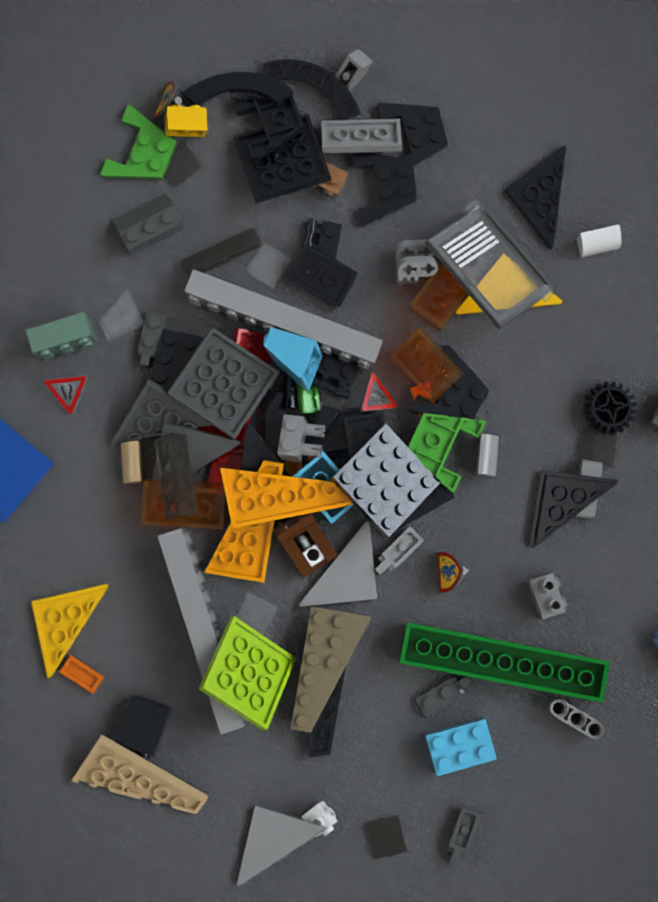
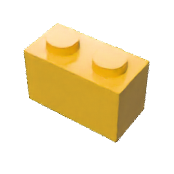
[164,104,208,137]

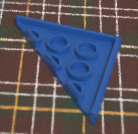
[0,419,54,523]

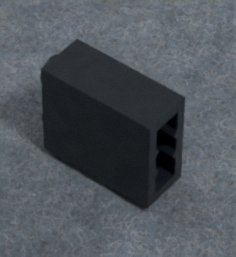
[115,694,172,758]

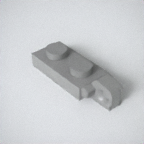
[374,526,424,575]

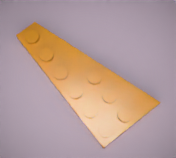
[204,460,284,583]
[220,467,354,529]

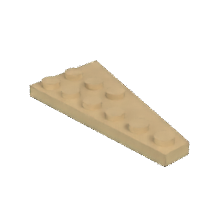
[71,734,208,814]

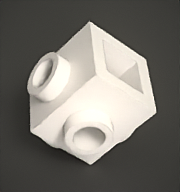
[302,801,338,837]

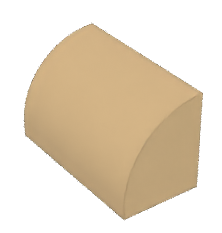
[120,441,144,484]

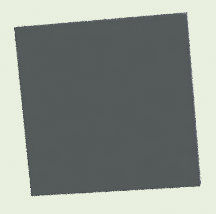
[167,327,280,440]

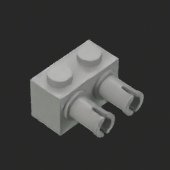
[277,414,325,462]
[527,573,567,619]

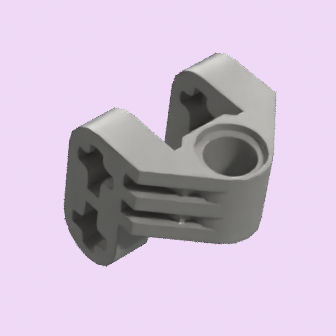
[395,239,438,285]

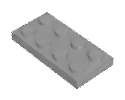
[321,119,402,153]

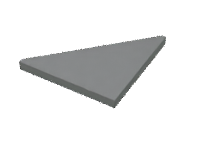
[299,521,377,607]
[237,805,327,885]

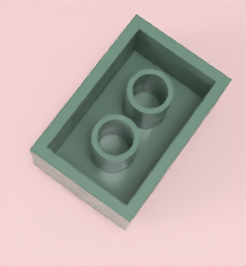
[26,312,97,361]

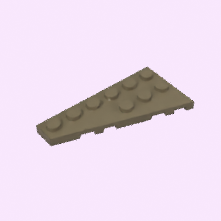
[291,606,371,733]

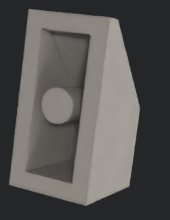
[335,49,373,91]

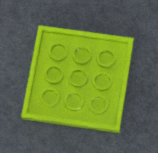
[199,616,296,731]

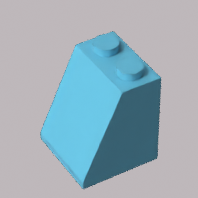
[263,327,323,391]

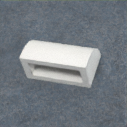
[577,224,621,258]

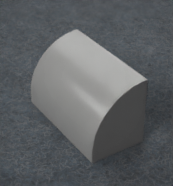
[475,433,499,477]

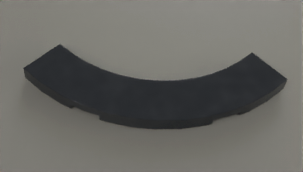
[263,59,361,120]
[183,72,294,106]

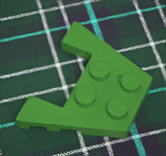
[100,105,177,180]
[408,413,486,493]

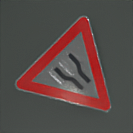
[360,372,398,412]
[43,375,88,415]

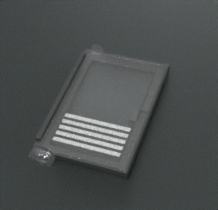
[425,199,554,330]

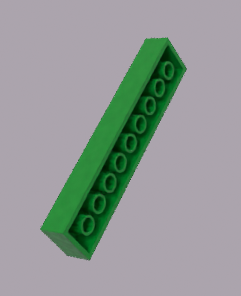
[399,622,610,703]

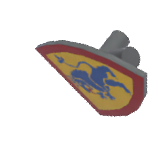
[153,81,187,119]
[437,552,469,593]

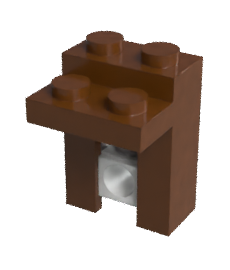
[273,513,338,578]

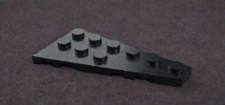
[293,632,346,757]

